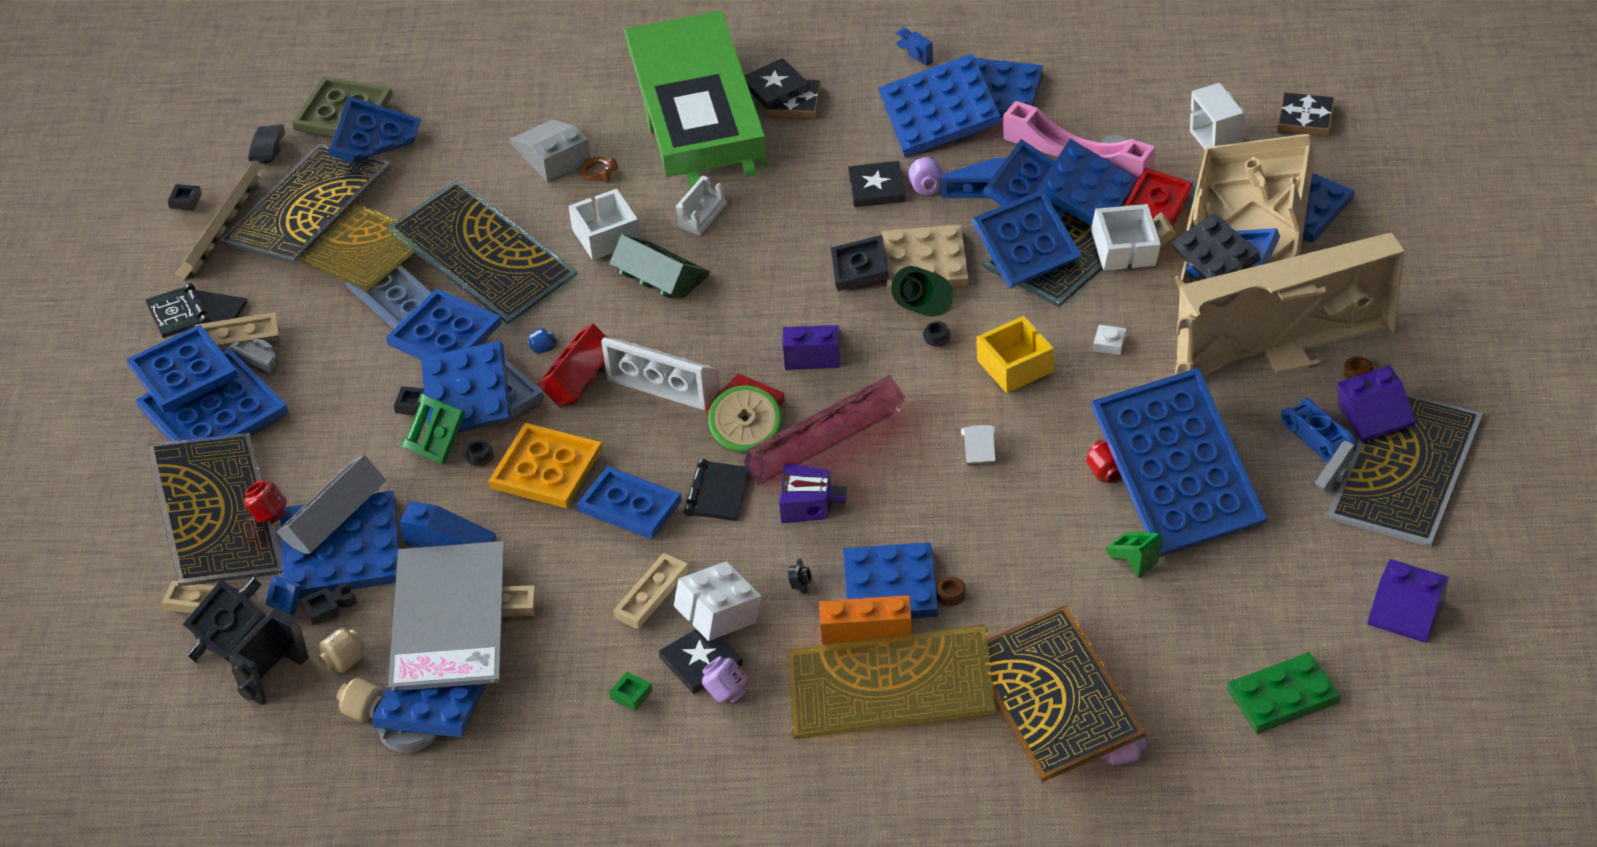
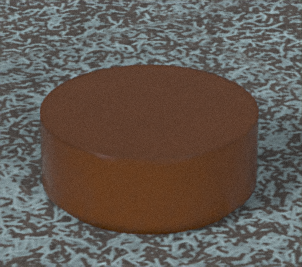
[1344,356,1373,379]
[936,577,966,606]

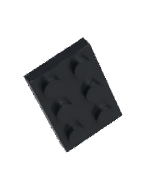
[1171,212,1261,279]

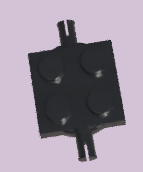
[183,577,267,663]

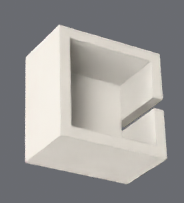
[1190,83,1246,150]
[569,189,640,260]
[1091,204,1161,271]
[674,561,761,641]

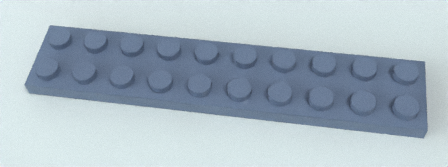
[345,263,544,426]

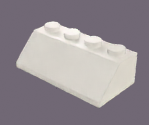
[602,338,720,410]

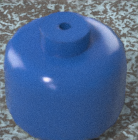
[528,328,557,354]

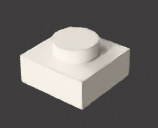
[1093,325,1126,355]

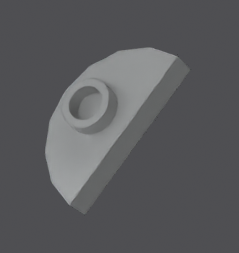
[227,338,276,373]
[1315,441,1354,492]
[378,728,438,753]

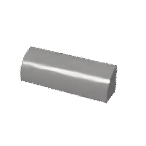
[277,454,387,553]

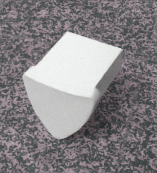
[961,425,996,464]

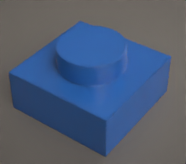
[265,576,302,614]

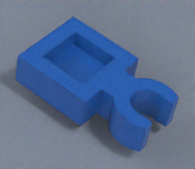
[896,27,933,66]

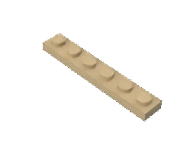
[176,160,262,280]

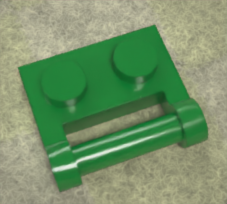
[401,393,466,464]

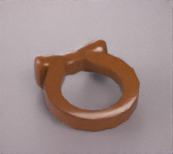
[580,156,618,183]

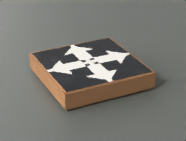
[765,79,821,119]
[1277,92,1335,137]

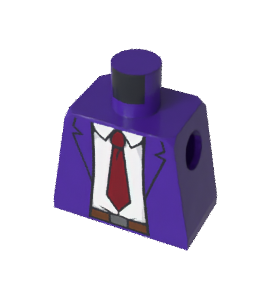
[779,463,847,523]

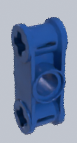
[1281,398,1357,463]

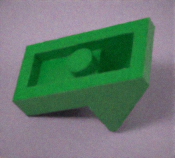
[1105,532,1162,577]

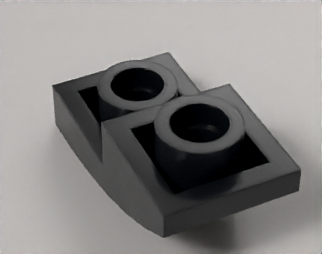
[248,124,285,164]

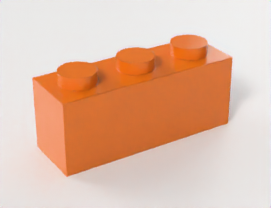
[819,595,912,648]

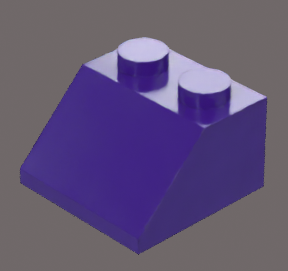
[783,325,840,370]
[1337,365,1415,443]
[1367,559,1449,643]

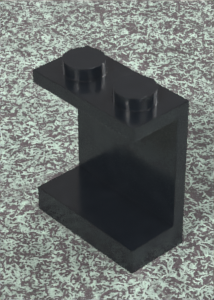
[228,607,309,705]

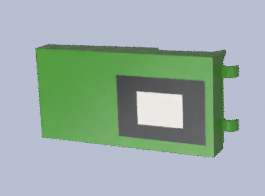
[625,10,767,188]

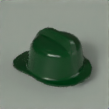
[891,266,953,316]

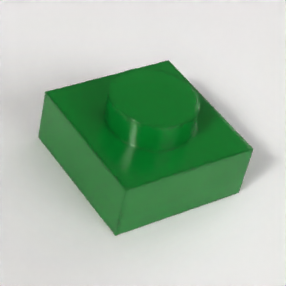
[609,671,653,711]

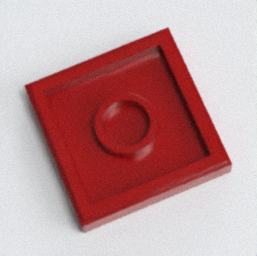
[1124,168,1194,227]

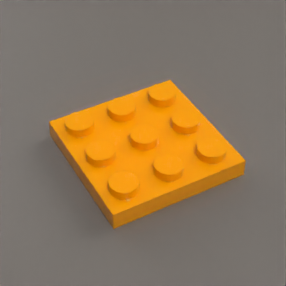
[488,423,603,509]

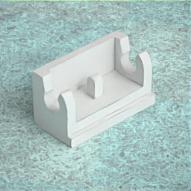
[675,176,727,236]

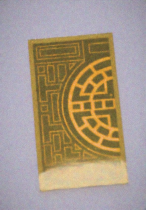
[276,200,420,291]
[787,624,997,739]

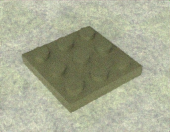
[292,76,393,137]

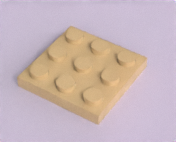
[881,225,968,293]

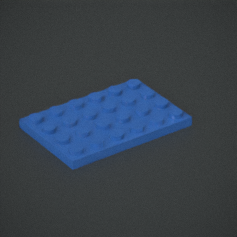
[1091,368,1267,557]

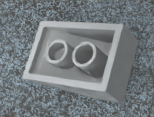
[509,119,591,183]

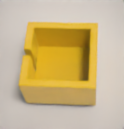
[977,316,1054,393]

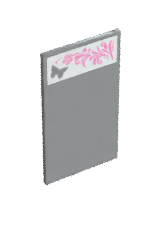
[388,541,504,691]

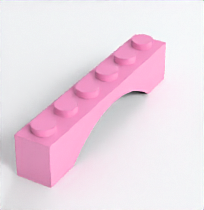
[1003,101,1155,183]

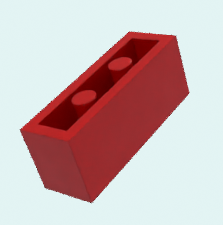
[537,323,608,408]

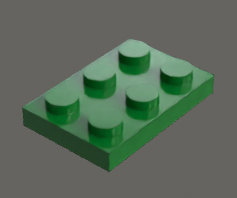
[1227,652,1340,734]

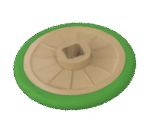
[708,386,782,452]

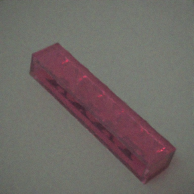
[744,375,905,486]

